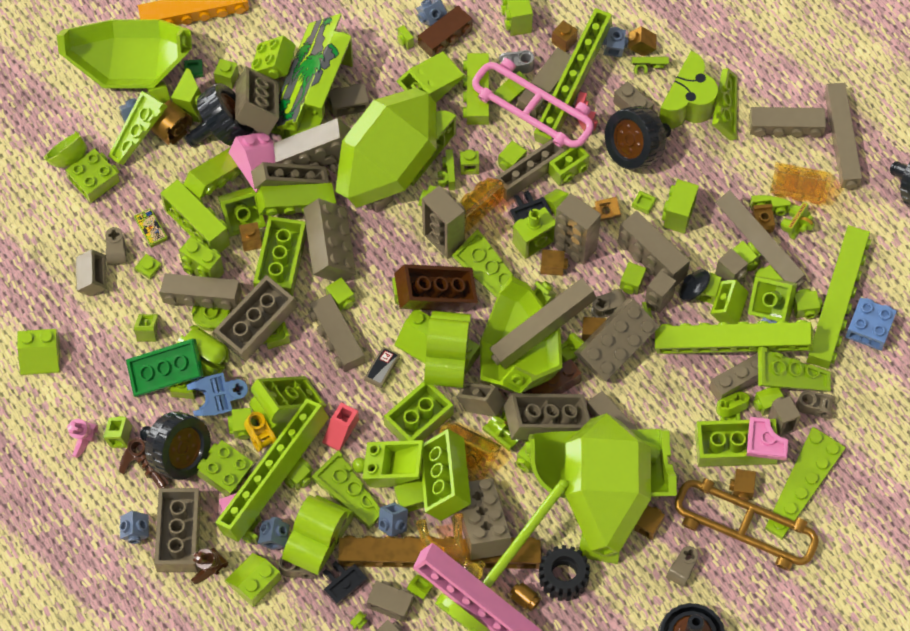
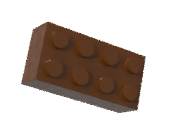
[394,264,478,312]

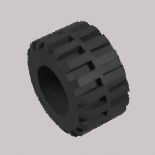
[539,545,590,601]

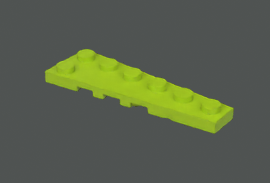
[452,229,514,298]
[765,427,846,540]

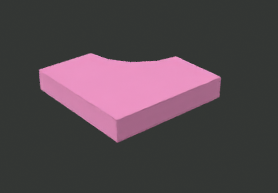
[746,417,788,461]

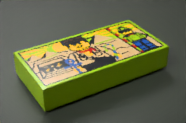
[134,208,168,248]

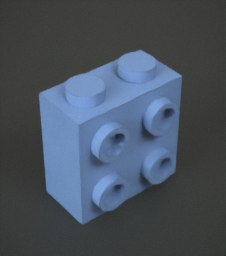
[845,297,897,351]

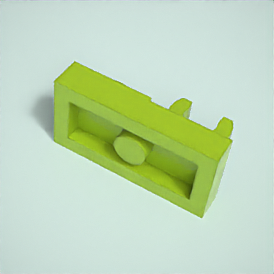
[631,57,669,74]
[438,149,455,190]

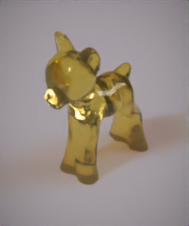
[416,513,486,580]

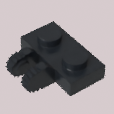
[509,191,551,224]
[322,561,368,606]

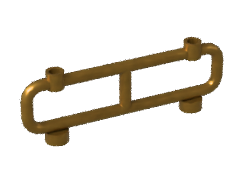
[674,478,819,571]

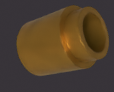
[510,582,541,612]

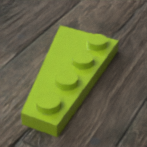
[712,68,737,140]
[108,91,168,165]
[758,346,831,392]
[312,450,380,529]

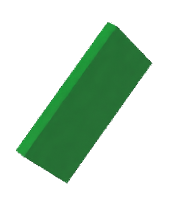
[126,339,204,397]

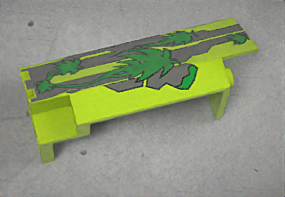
[270,13,353,140]

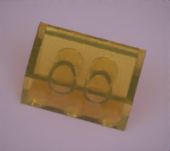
[770,162,830,204]
[459,178,504,234]
[439,420,501,481]

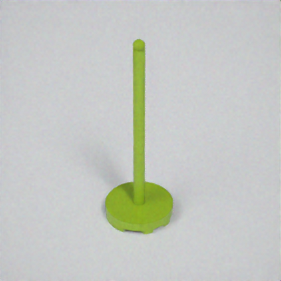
[435,479,568,631]

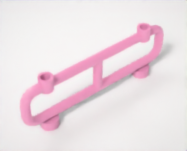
[472,58,594,148]

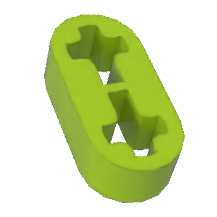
[716,392,750,417]

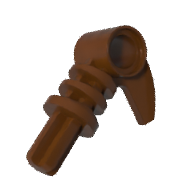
[119,438,169,488]
[191,548,229,584]

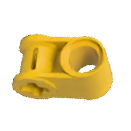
[244,412,276,452]

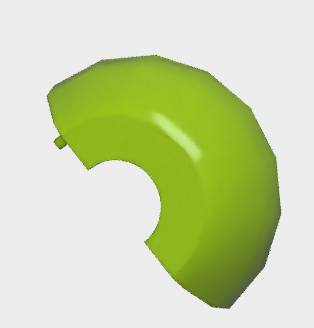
[43,131,88,168]

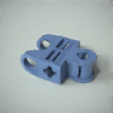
[187,373,248,416]

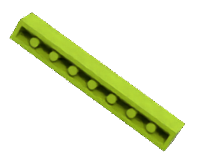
[534,8,612,144]
[806,225,872,369]
[655,320,813,354]
[215,398,329,542]

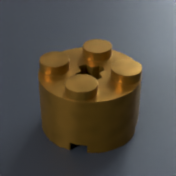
[151,100,193,145]

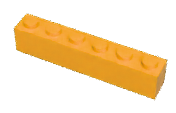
[137,0,249,25]

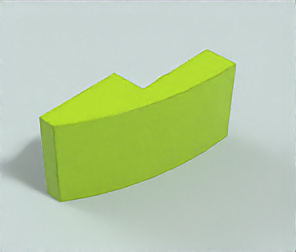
[493,71,531,103]
[750,195,791,216]

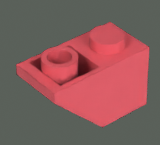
[322,403,359,451]

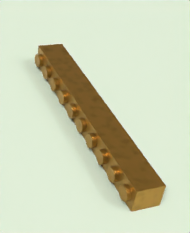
[338,535,541,569]

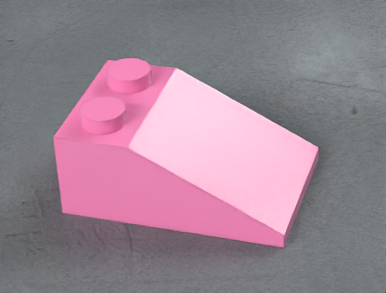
[228,133,275,193]

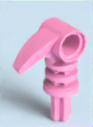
[67,419,98,458]

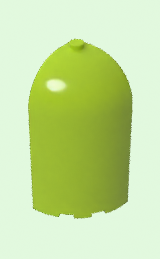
[525,428,677,498]

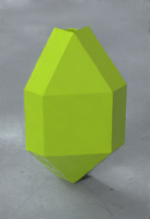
[57,19,192,88]
[335,88,437,208]
[480,276,563,394]
[565,413,651,557]

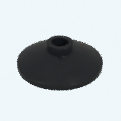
[679,269,710,301]

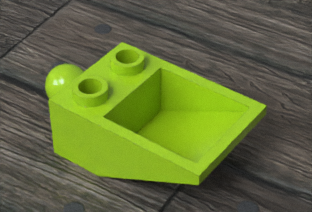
[396,51,465,103]
[352,440,424,488]

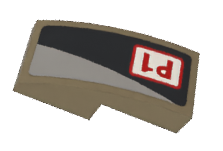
[364,347,400,388]

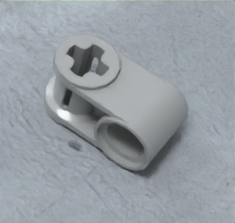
[499,50,534,76]

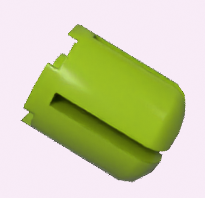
[176,325,230,377]

